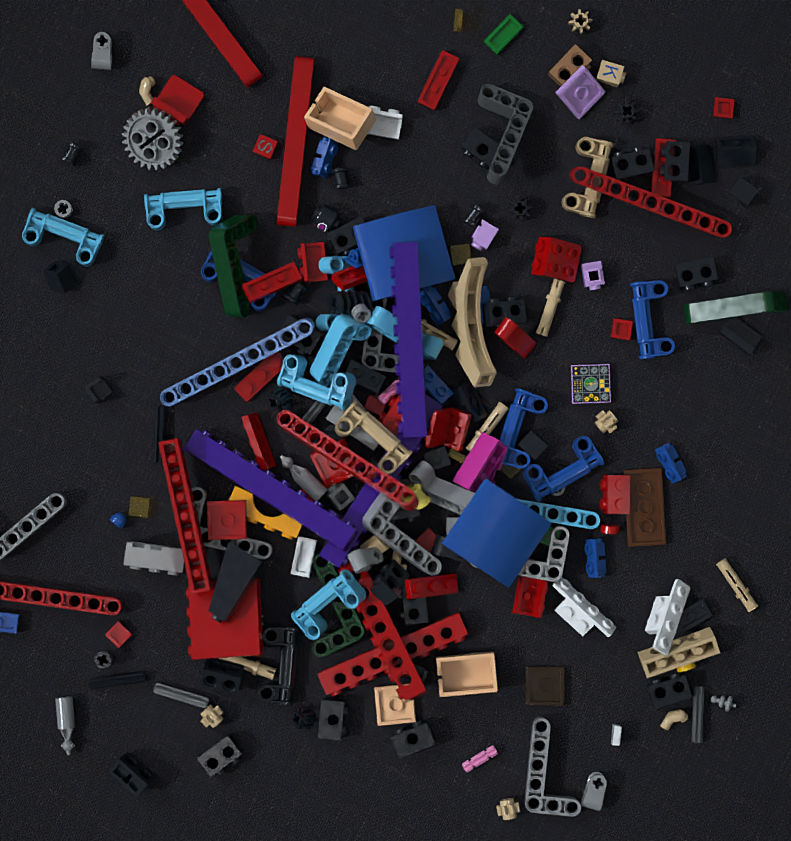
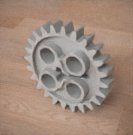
[122,107,183,170]

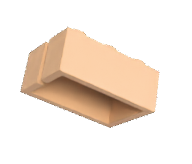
[304,87,376,151]
[436,651,498,697]

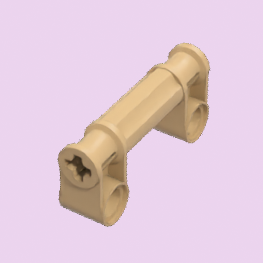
[562,137,614,218]
[335,400,413,475]

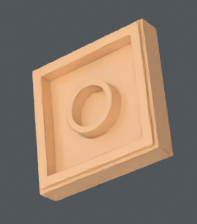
[374,684,416,726]

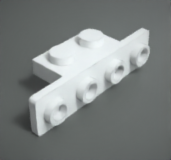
[552,577,616,637]
[645,579,690,655]

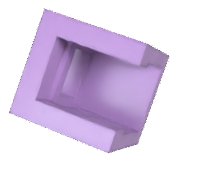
[471,219,498,251]
[581,261,605,291]

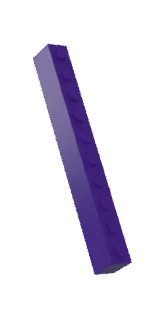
[389,242,427,438]
[319,394,443,568]
[183,430,358,552]

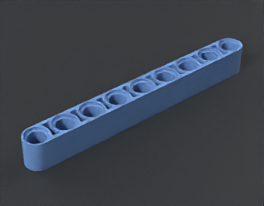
[160,318,315,406]

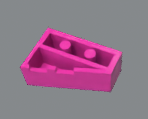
[453,432,508,493]

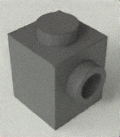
[325,483,355,511]

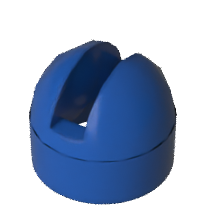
[109,513,126,529]

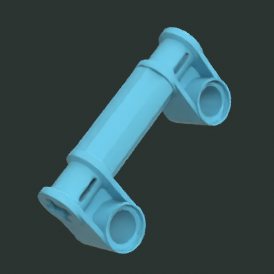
[144,188,223,231]
[22,208,105,267]
[316,256,354,332]
[277,354,356,411]
[291,569,366,640]

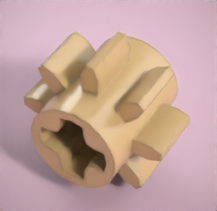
[568,9,592,34]
[595,410,618,433]
[200,705,224,728]
[496,798,520,820]

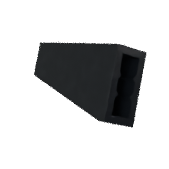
[208,542,265,623]

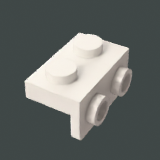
[368,106,403,140]

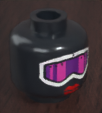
[311,204,340,232]

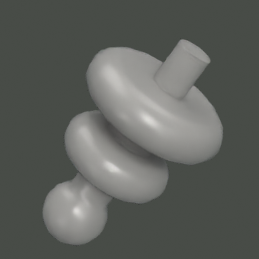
[711,696,737,712]

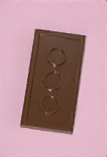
[623,468,667,547]

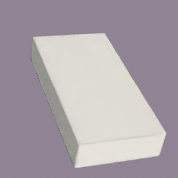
[290,536,317,578]

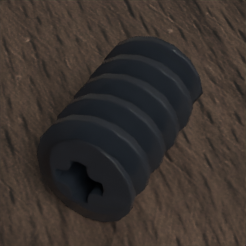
[328,290,371,315]

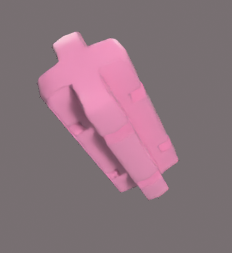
[378,378,399,404]
[462,745,498,772]

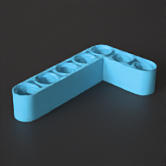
[517,499,600,529]

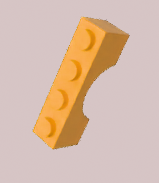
[229,486,302,540]

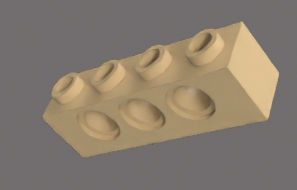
[638,627,720,678]

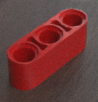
[494,317,537,359]

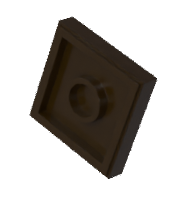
[526,666,565,706]

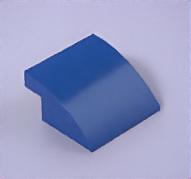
[353,205,455,301]
[442,478,552,588]

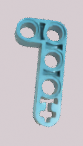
[367,306,444,360]
[309,314,372,386]

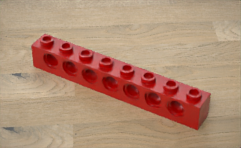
[158,438,214,594]
[337,560,428,703]
[317,612,468,696]

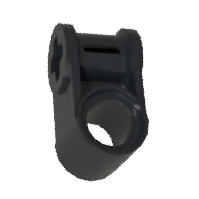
[431,534,466,562]

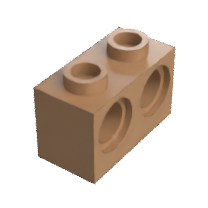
[548,44,592,87]

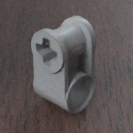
[91,32,112,70]
[347,547,383,574]
[581,772,607,811]

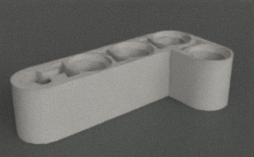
[409,461,475,515]

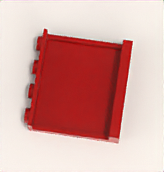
[186,578,264,661]

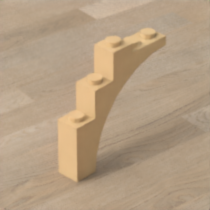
[448,257,497,388]

